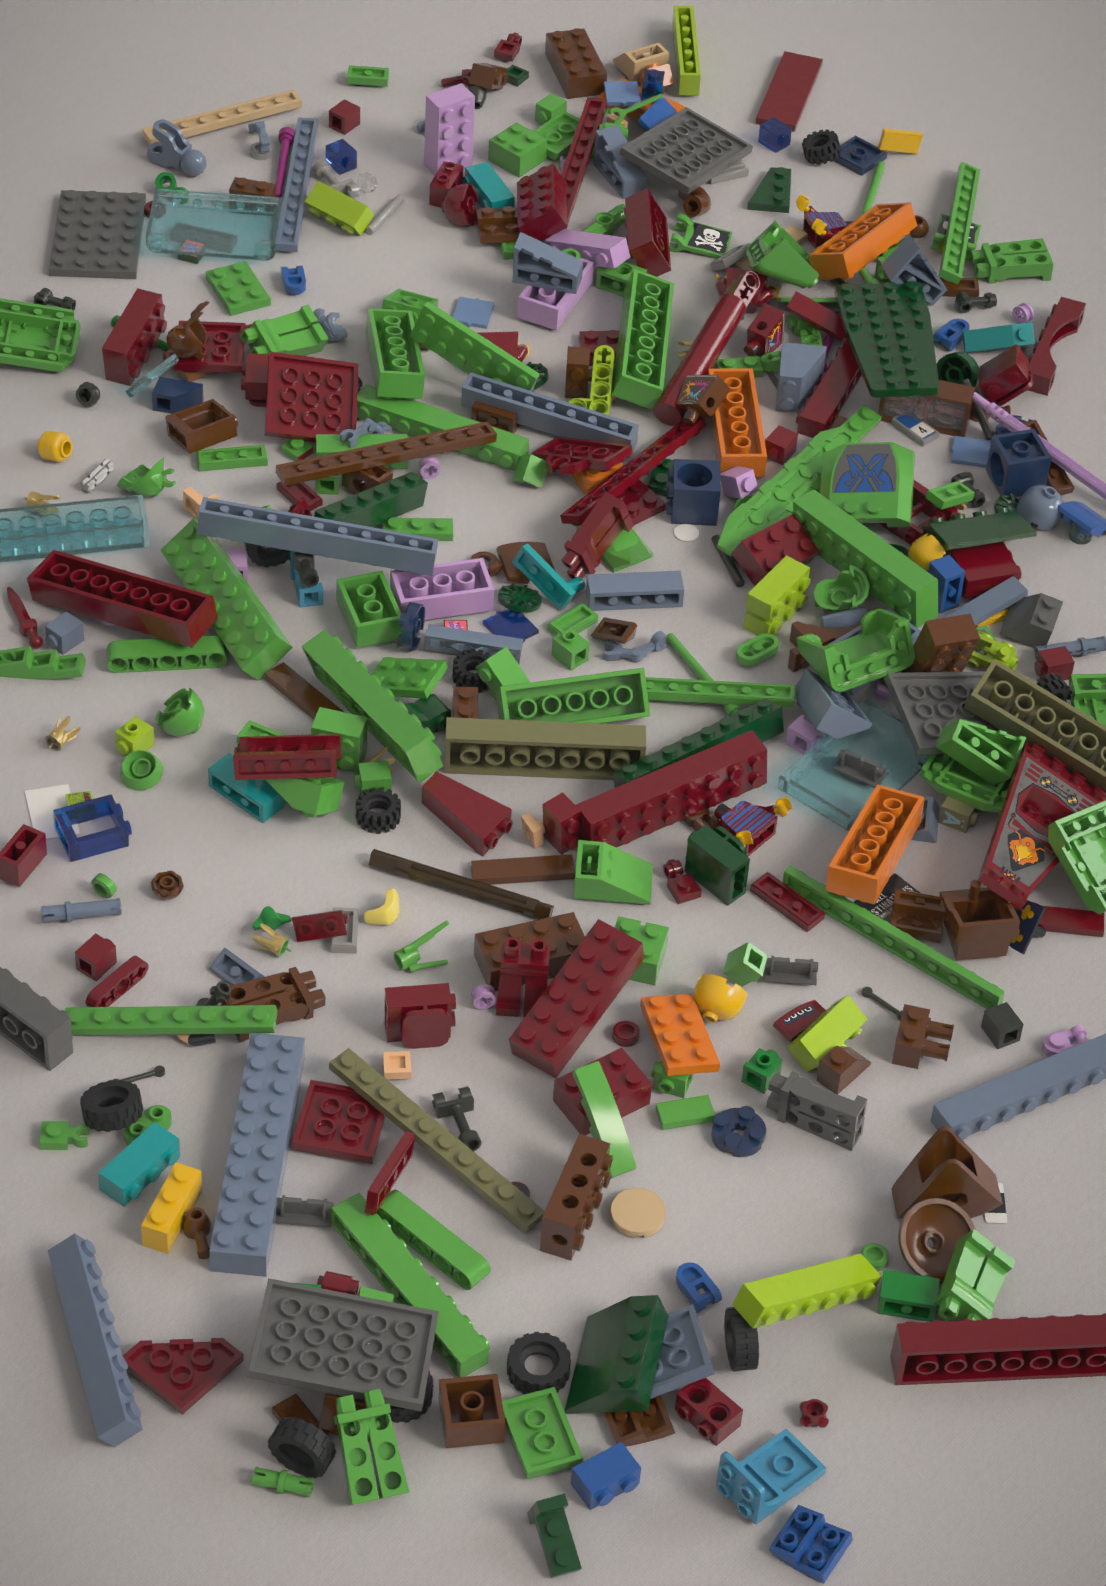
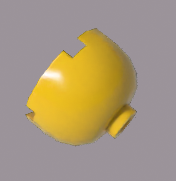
[908,533,946,570]
[693,974,748,1023]

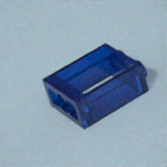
[53,794,132,862]

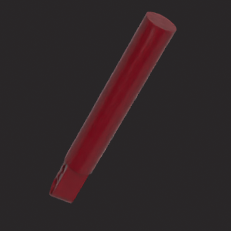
[653,271,760,426]

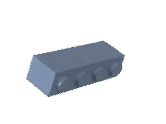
[586,570,684,611]

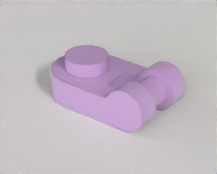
[1042,1025,1090,1057]

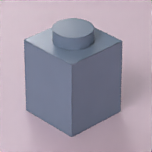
[45,611,84,655]

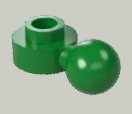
[155,172,189,204]

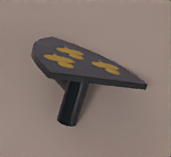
[1009,900,1046,954]

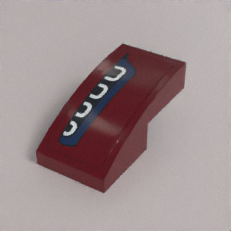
[773,1000,826,1042]

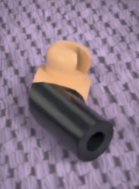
[177,1034,216,1047]

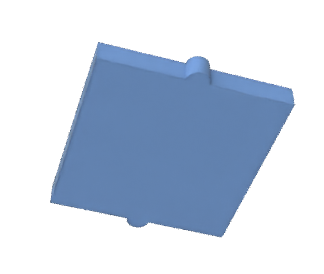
[604,80,641,107]
[453,297,494,329]
[950,436,991,467]

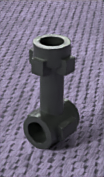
[34,288,76,312]
[955,292,997,313]
[951,472,986,507]
[196,981,231,1006]

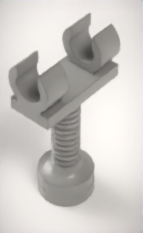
[313,159,360,198]

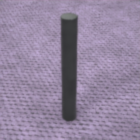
[961,379,994,440]
[711,535,745,587]

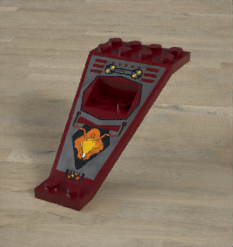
[978,741,1106,910]

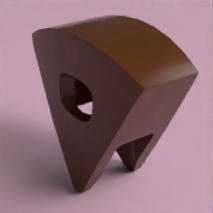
[891,1126,1003,1219]

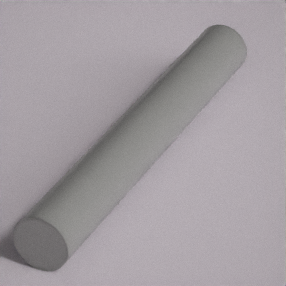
[365,194,404,235]

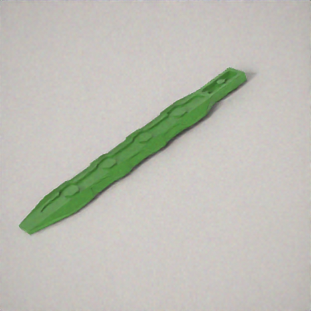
[717,405,882,557]

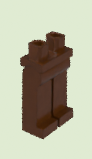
[221,967,326,1043]

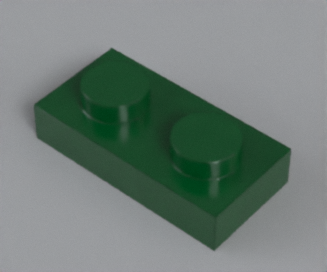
[647,458,673,497]

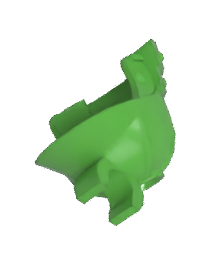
[117,457,176,498]
[813,565,870,612]

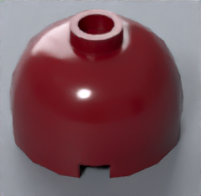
[441,184,479,227]

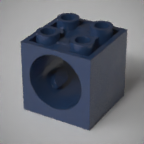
[986,429,1051,497]
[666,459,721,526]

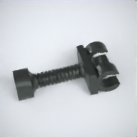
[432,1086,482,1152]

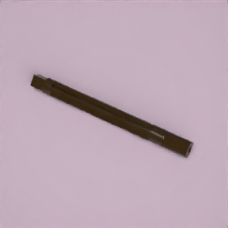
[369,849,554,919]

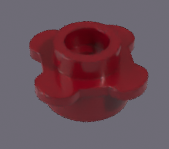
[799,1399,829,1428]

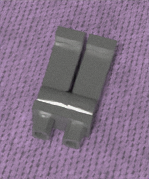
[766,1071,867,1151]

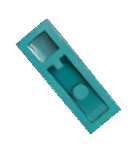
[962,322,1035,353]

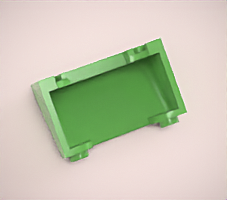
[745,220,820,288]
[796,608,915,692]

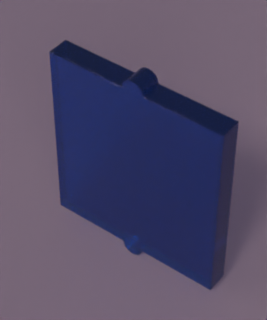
[483,609,539,642]

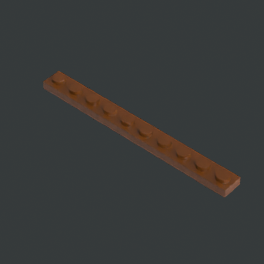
[275,421,497,486]

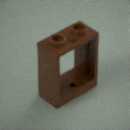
[165,399,238,454]

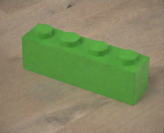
[316,434,408,469]

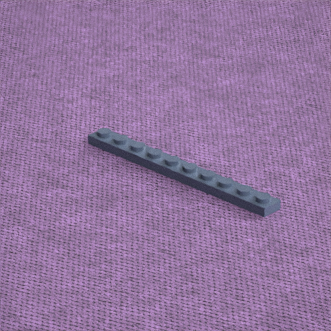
[276,117,318,252]

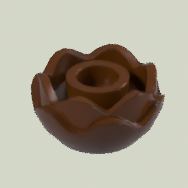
[910,215,929,238]
[151,871,184,900]

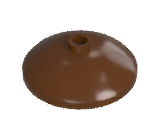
[898,1198,976,1283]

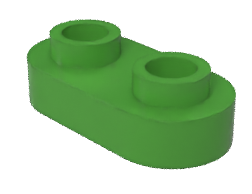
[736,633,779,667]
[124,1105,172,1145]

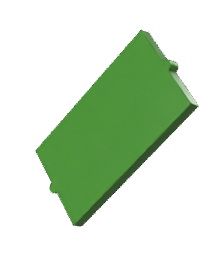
[776,297,836,302]

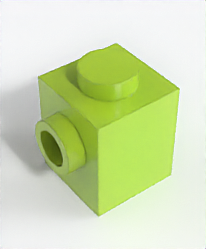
[115,716,154,756]

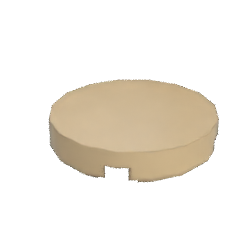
[610,1188,666,1238]

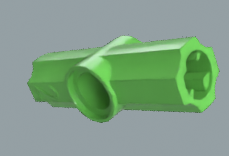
[581,203,627,236]

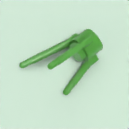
[393,920,449,973]

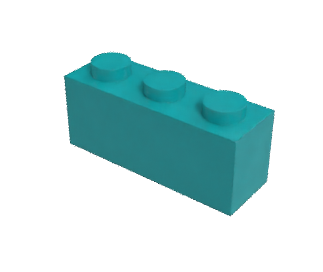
[463,162,515,209]
[208,753,284,823]
[98,1122,180,1206]

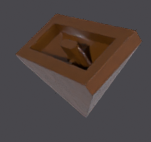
[591,617,637,644]

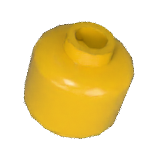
[37,431,73,462]

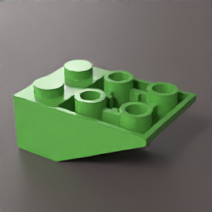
[574,840,653,905]

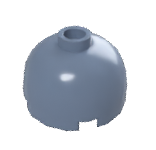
[1017,485,1064,530]

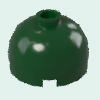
[937,352,980,387]

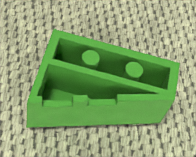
[936,719,1026,785]

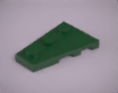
[747,167,791,213]

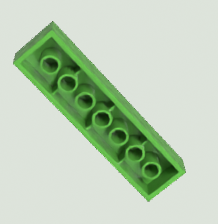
[612,269,674,410]
[793,490,938,628]
[160,518,293,681]
[301,630,443,783]

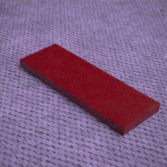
[756,51,823,132]

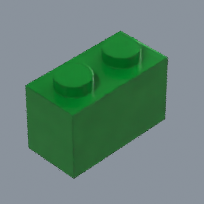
[877,1270,940,1322]

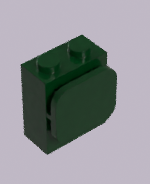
[684,825,750,906]

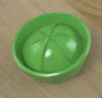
[120,750,163,790]

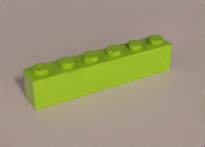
[672,5,701,96]
[732,1253,882,1328]

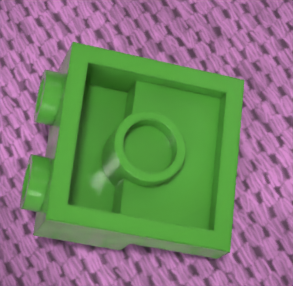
[382,288,439,324]

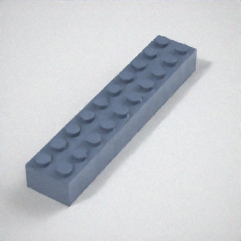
[209,1033,305,1277]

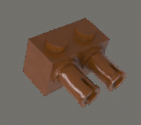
[892,1004,954,1069]

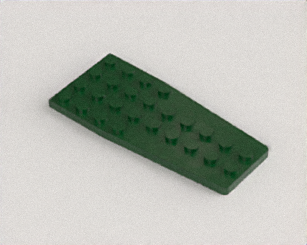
[834,281,939,398]

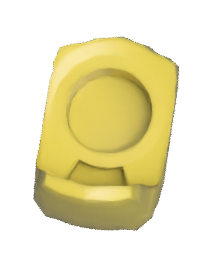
[364,888,399,925]

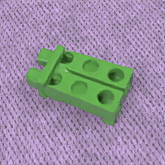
[970,238,1054,284]
[240,304,329,356]
[935,1229,1016,1321]
[333,1389,409,1506]

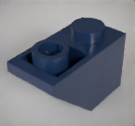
[152,376,204,414]

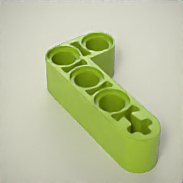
[568,345,615,416]

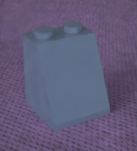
[775,342,827,413]

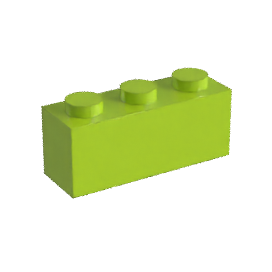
[304,181,374,236]
[787,995,868,1072]

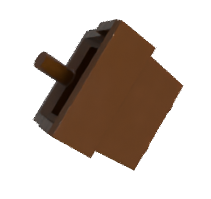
[939,880,1020,961]

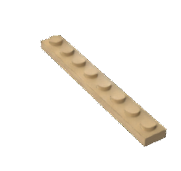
[142,89,302,145]

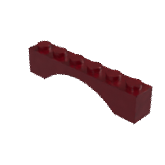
[1028,297,1086,396]

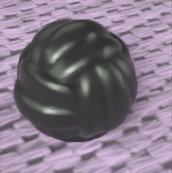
[76,382,100,407]

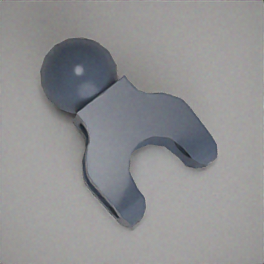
[147,119,207,176]

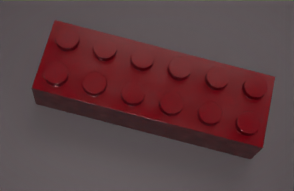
[509,919,645,1078]

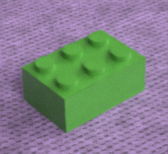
[336,571,402,648]

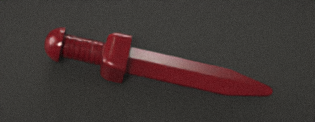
[7,587,43,649]

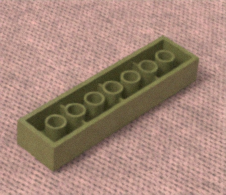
[964,659,1106,790]
[444,717,646,780]

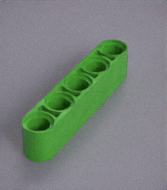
[106,636,227,673]
[377,1189,491,1290]

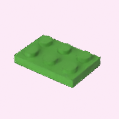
[533,110,580,160]
[205,261,271,316]
[371,657,448,699]
[502,1387,583,1480]

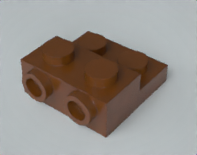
[476,206,521,243]

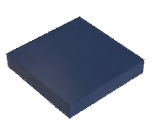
[833,135,888,176]

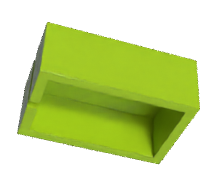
[743,555,811,636]

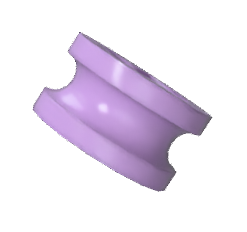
[1012,302,1034,324]
[418,456,440,479]
[471,984,497,1010]

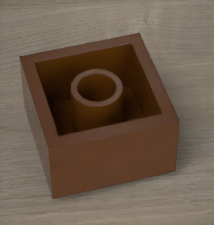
[438,1374,505,1448]

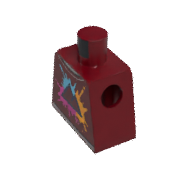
[743,304,785,357]

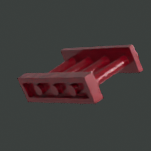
[879,480,958,545]
[233,734,342,780]

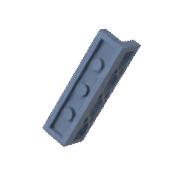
[424,624,523,664]

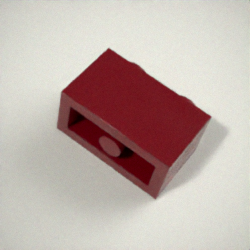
[542,792,582,855]
[0,824,47,887]

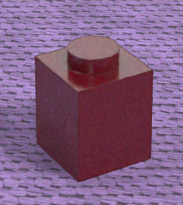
[329,99,360,135]
[765,425,798,465]
[1034,646,1075,680]
[75,933,117,981]

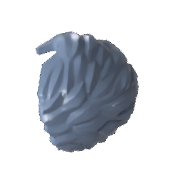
[313,308,348,342]

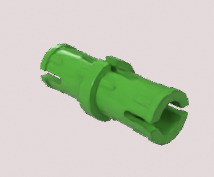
[251,1466,314,1497]

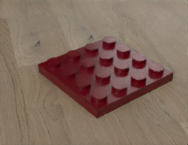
[264,352,359,442]

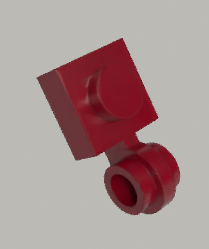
[494,32,522,62]
[663,859,702,904]

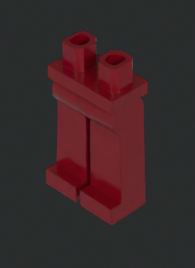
[561,492,634,579]
[495,937,550,1017]

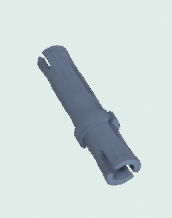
[1034,636,1106,659]
[41,898,122,923]

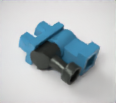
[290,551,323,608]

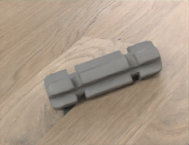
[80,459,115,493]

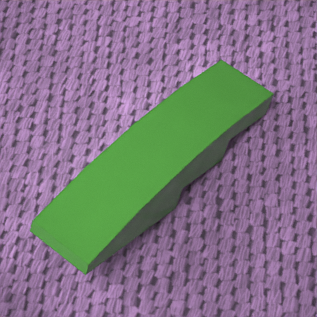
[0,646,86,679]
[572,1061,637,1178]

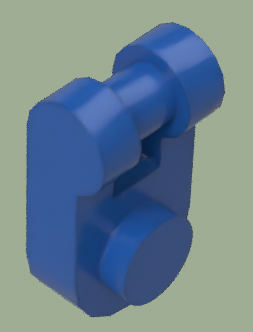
[281,265,306,295]
[933,319,970,351]
[676,1262,722,1312]

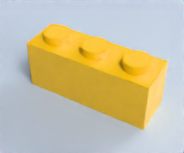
[141,1162,202,1254]

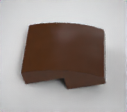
[496,542,555,584]
[891,889,945,943]
[604,1395,675,1447]

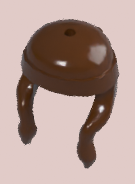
[166,301,210,360]

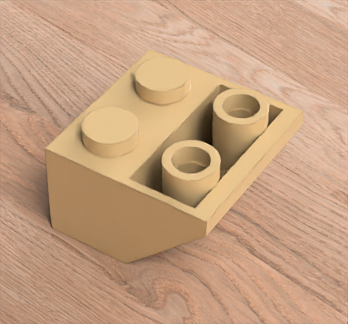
[613,43,669,82]

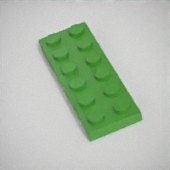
[410,301,540,391]

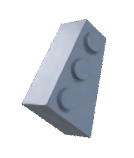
[594,125,647,199]
[512,232,583,294]
[881,234,948,305]

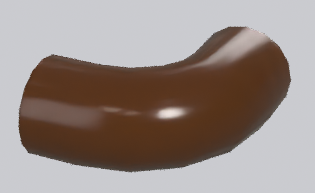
[678,187,711,217]

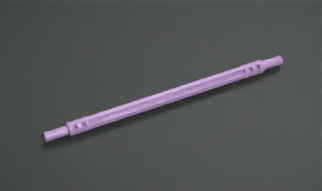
[972,392,1106,500]

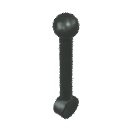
[862,987,902,1020]
[113,1065,165,1082]

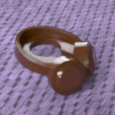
[471,552,503,577]

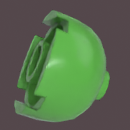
[155,688,205,737]

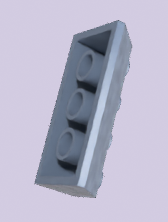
[795,669,872,739]

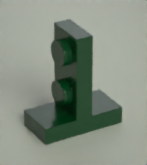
[527,1494,582,1579]

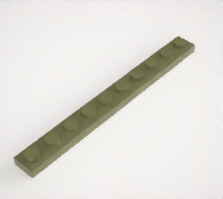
[329,1048,545,1234]

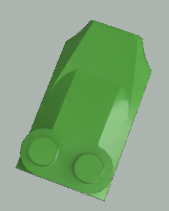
[576,526,653,573]

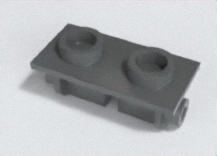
[833,749,888,788]
[764,955,818,986]
[275,1195,334,1227]

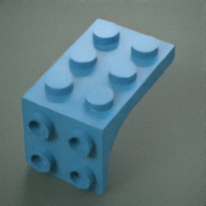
[716,1429,826,1525]

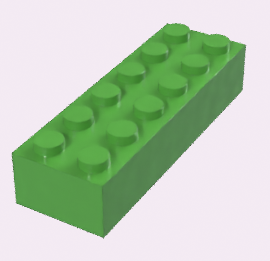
[365,308,425,400]
[495,668,650,723]

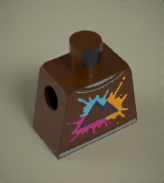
[677,375,730,426]

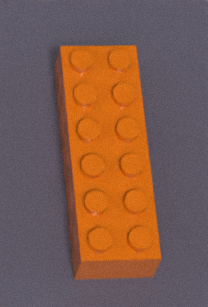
[808,202,917,281]
[708,368,767,477]
[826,784,925,904]

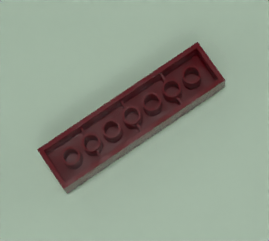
[27,550,218,648]
[576,730,767,848]
[890,1313,1106,1385]

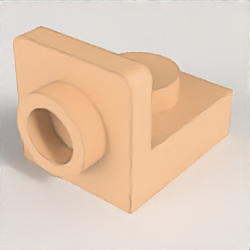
[183,487,219,520]

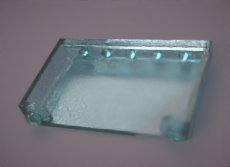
[146,189,283,261]
[778,699,931,831]

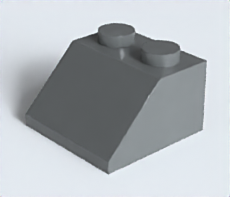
[1000,593,1063,648]

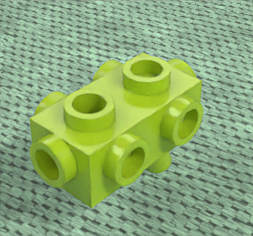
[967,632,1019,671]

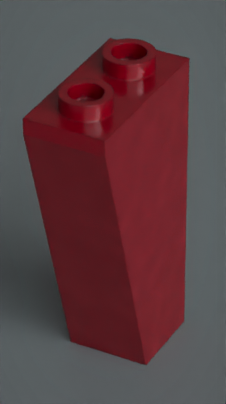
[422,771,513,856]

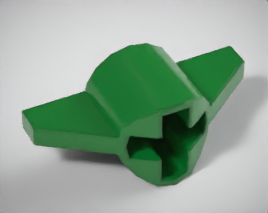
[252,906,292,930]

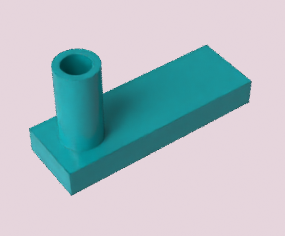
[512,544,585,611]

